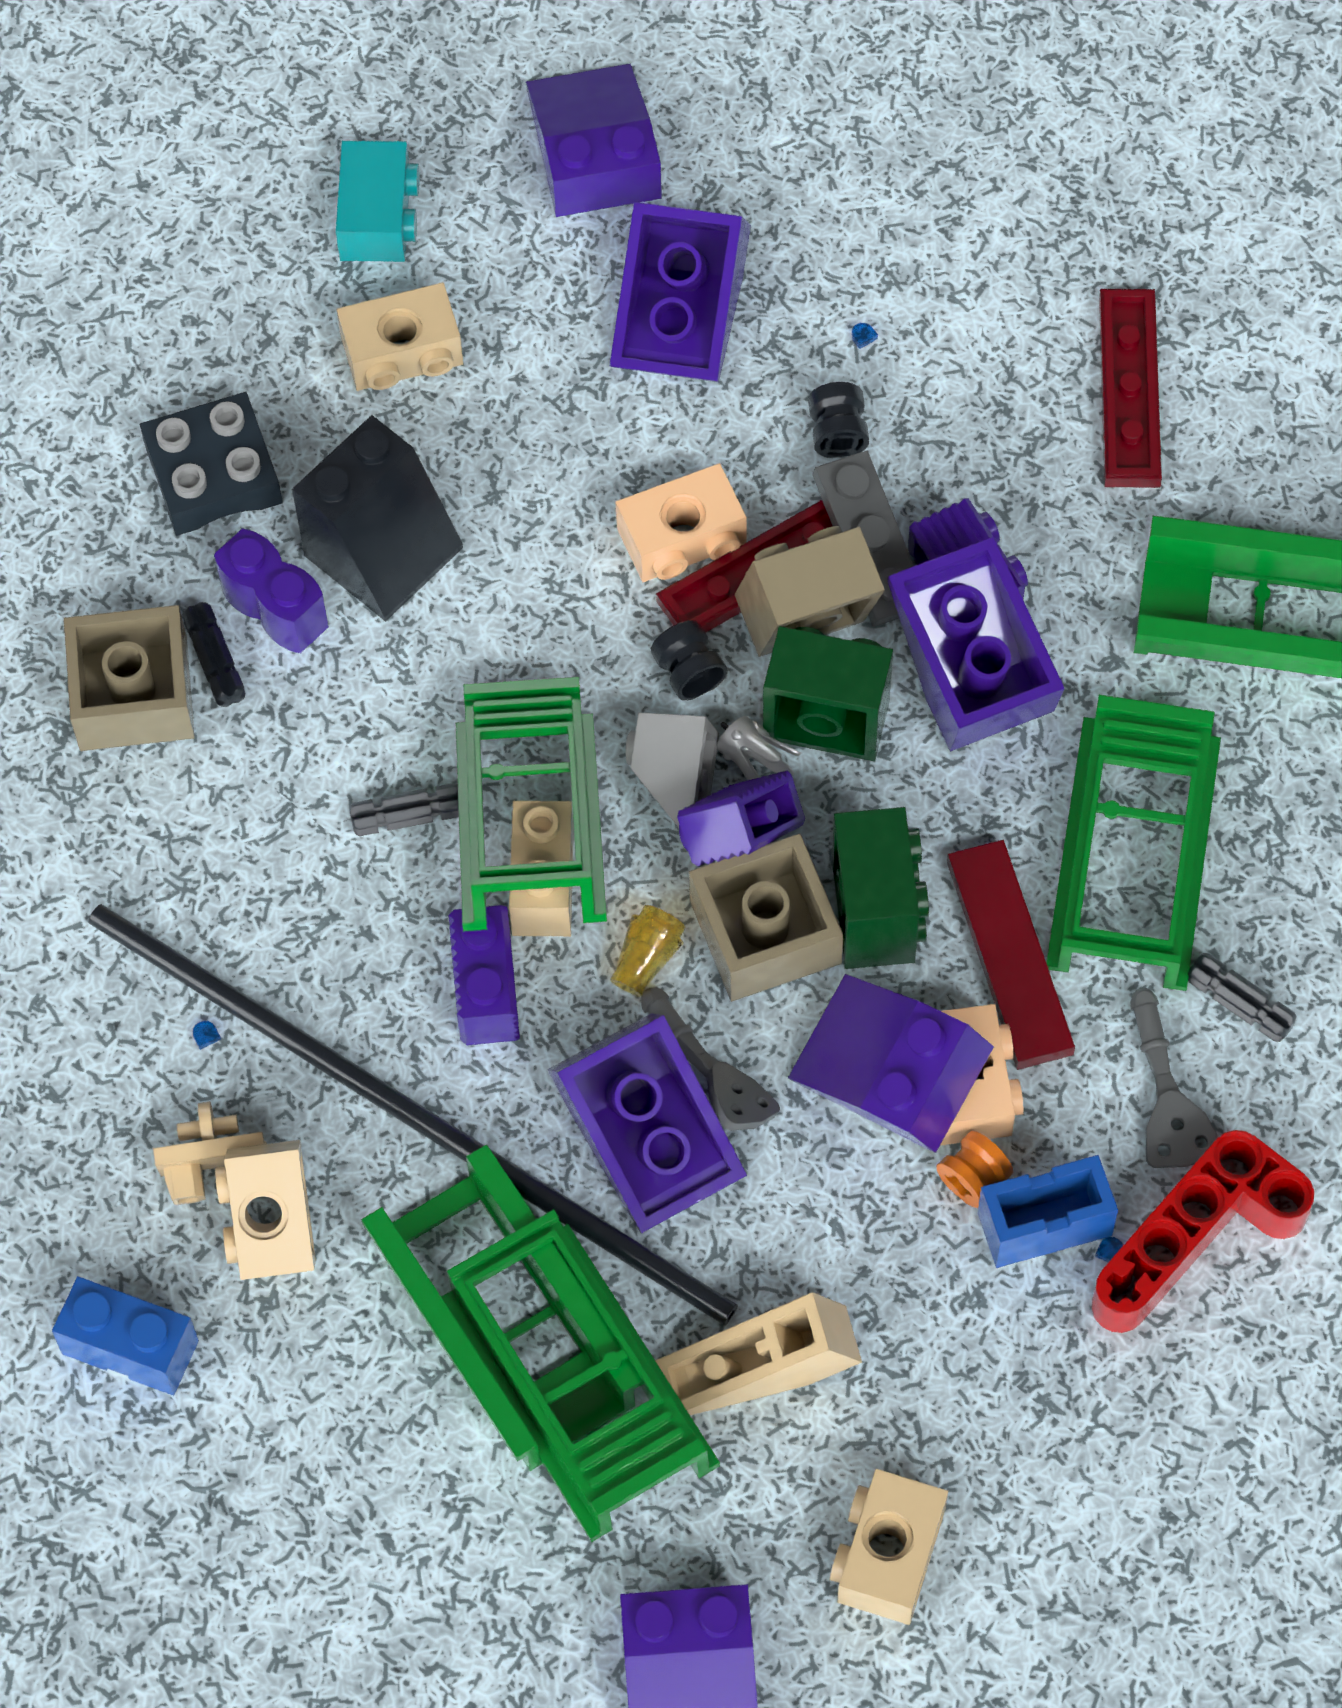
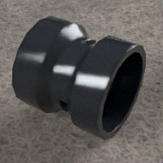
[808,382,869,458]
[650,620,728,701]

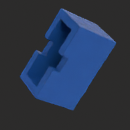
[977,1155,1118,1268]
[52,1276,199,1396]

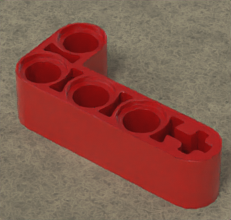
[1092,1130,1315,1333]

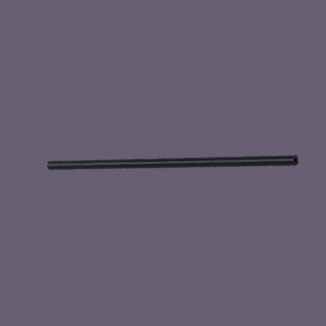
[88,904,738,1326]

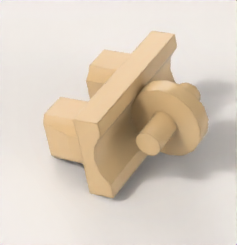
[153,1101,267,1205]

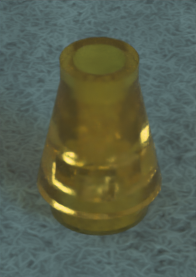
[610,905,685,997]

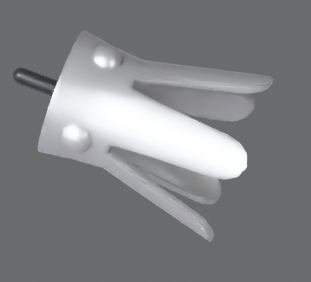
[717,716,801,780]

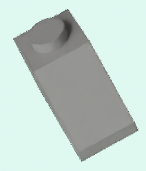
[626,712,719,828]

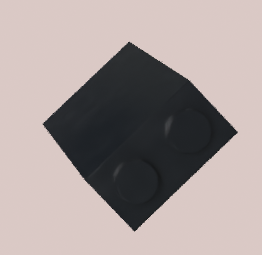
[292,415,463,622]

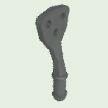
[641,987,780,1131]
[1130,988,1218,1168]

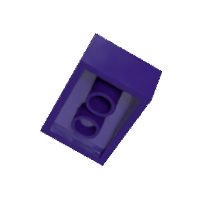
[526,63,662,217]
[609,202,751,382]
[887,537,1065,752]
[788,974,994,1153]
[547,1013,747,1233]
[620,1584,758,1708]

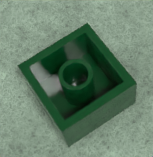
[763,626,893,762]
[832,807,929,969]

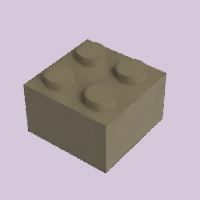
[735,526,885,657]
[64,605,195,751]
[689,834,843,1002]

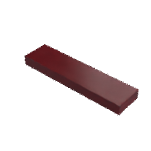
[1099,289,1162,488]
[656,500,833,633]
[947,839,1075,1070]

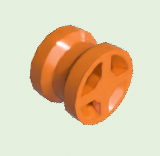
[936,1131,1014,1208]

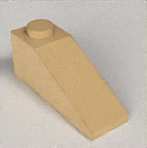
[655,1292,862,1415]

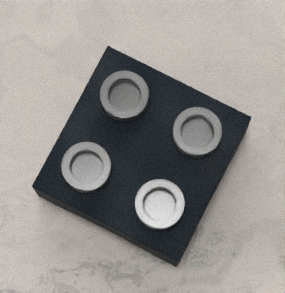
[140,391,283,536]

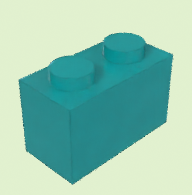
[336,141,420,262]

